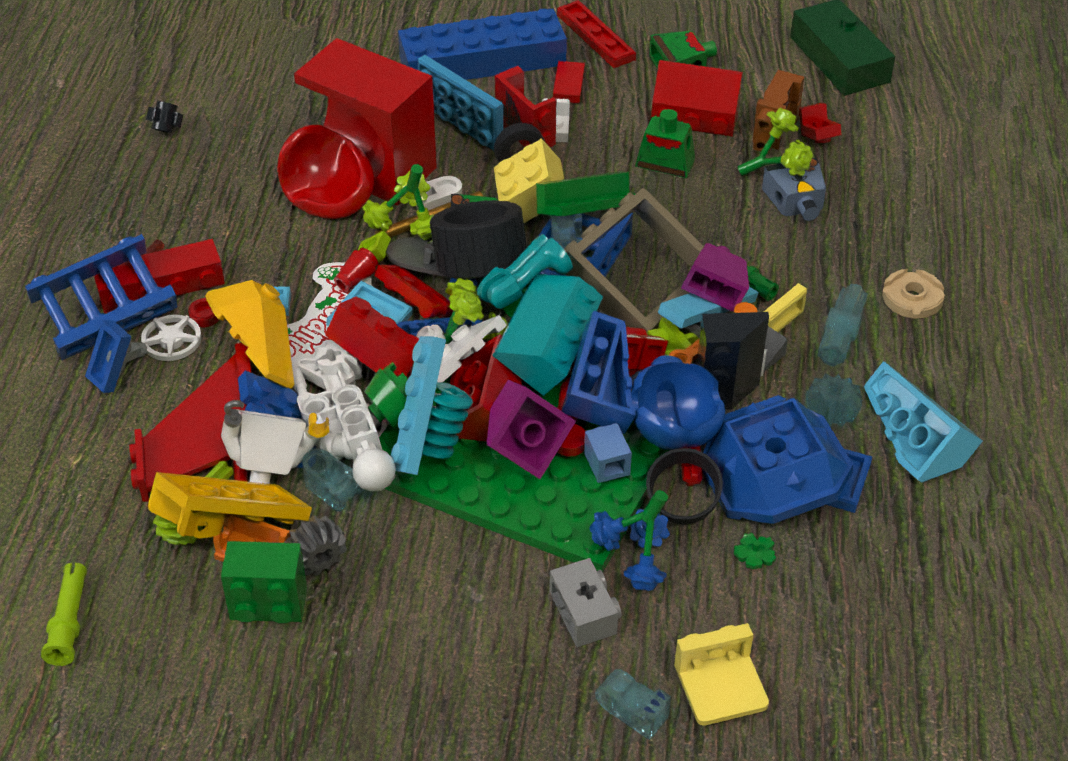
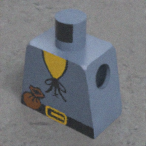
[762,158,826,221]

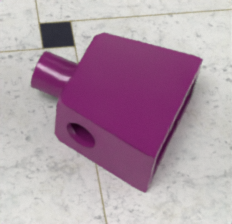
[681,243,749,312]

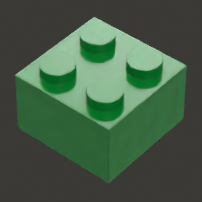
[221,541,307,623]

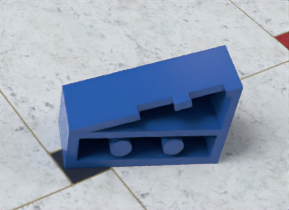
[561,310,636,434]

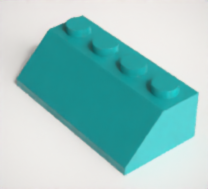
[492,274,603,396]

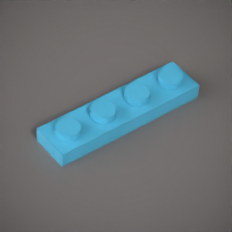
[391,336,446,475]

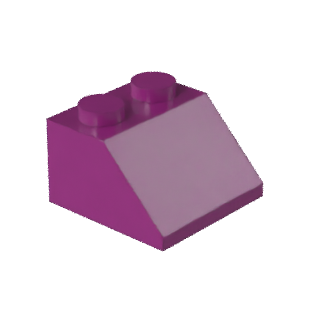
[487,380,576,479]

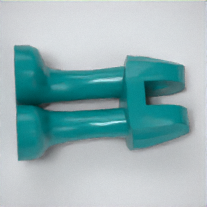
[477,234,573,309]

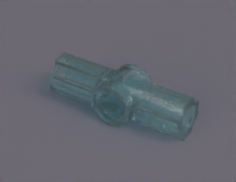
[817,283,868,367]

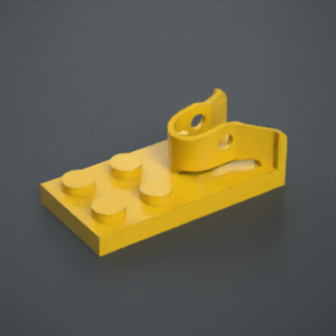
[148,472,312,539]

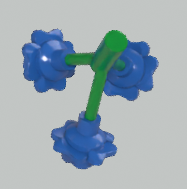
[590,490,670,591]

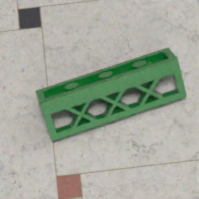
[536,171,636,216]

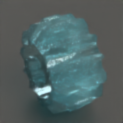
[805,373,862,428]

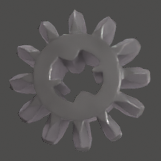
[284,515,347,576]

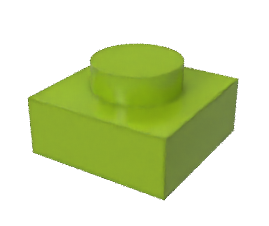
[358,230,391,263]

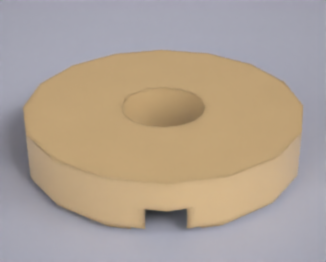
[882,269,945,319]

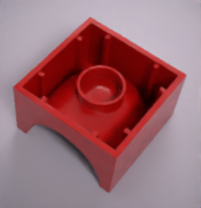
[294,38,437,206]

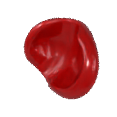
[277,125,374,219]

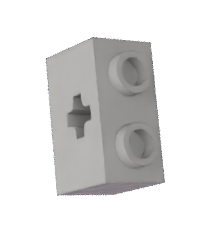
[549,558,622,647]

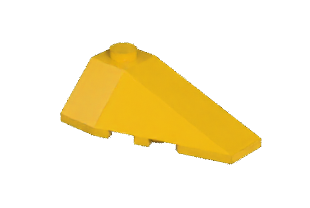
[205,280,294,389]

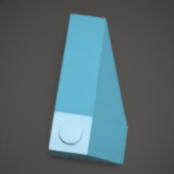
[864,361,983,482]

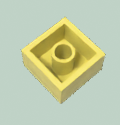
[494,138,564,223]

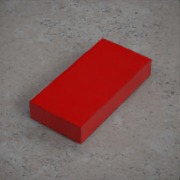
[553,61,585,103]

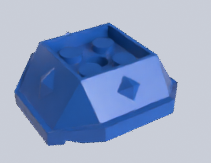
[702,395,853,524]

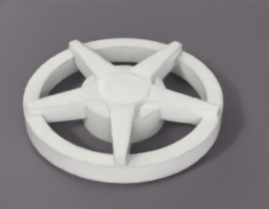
[141,315,201,361]

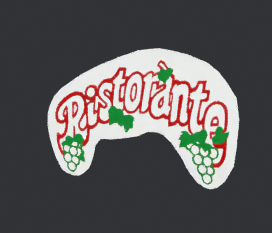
[287,262,372,359]

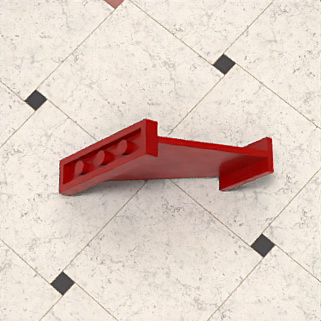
[129,343,252,502]

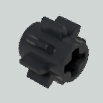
[146,101,183,133]

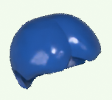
[631,355,725,451]

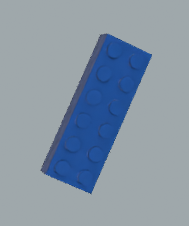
[398,8,567,80]

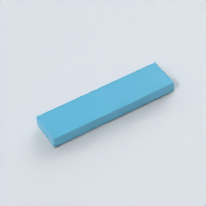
[658,286,759,329]

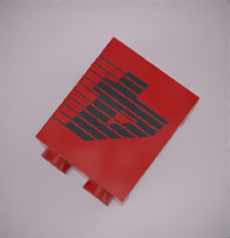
[495,66,557,147]

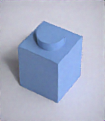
[584,423,632,483]

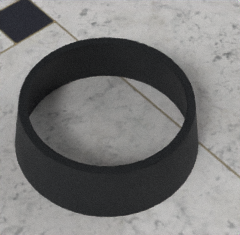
[646,448,723,524]

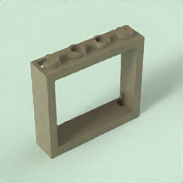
[564,187,704,332]

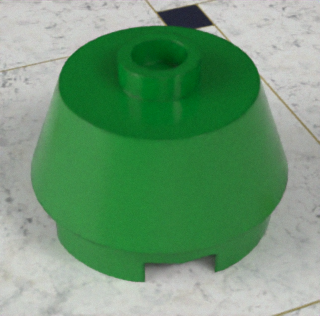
[364,362,408,430]

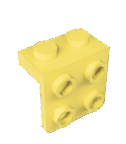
[674,623,769,726]

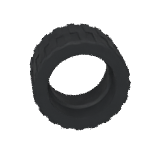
[430,200,527,279]

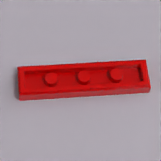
[557,0,636,68]

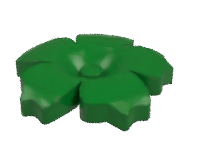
[734,533,776,570]

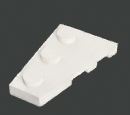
[436,315,507,388]

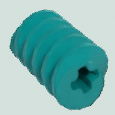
[422,382,473,459]

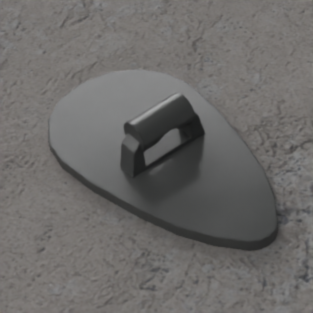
[386,237,479,279]

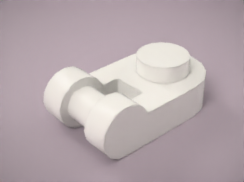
[417,176,462,210]

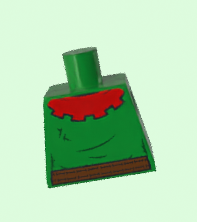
[649,31,717,69]
[635,109,695,178]

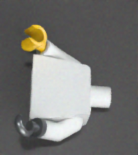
[221,400,329,484]

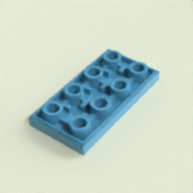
[418,55,503,151]

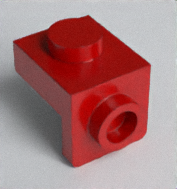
[799,102,842,143]

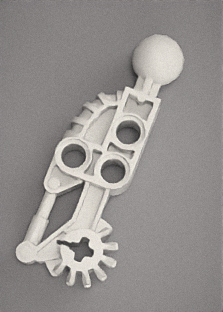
[291,342,396,491]

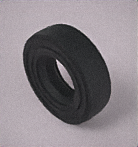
[494,123,545,163]

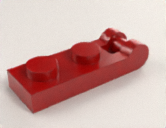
[374,265,453,318]

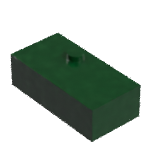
[790,0,896,96]

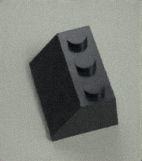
[697,312,769,410]

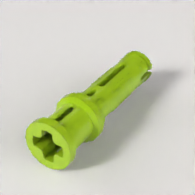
[41,562,87,666]

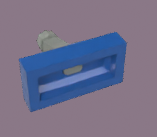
[85,320,147,393]

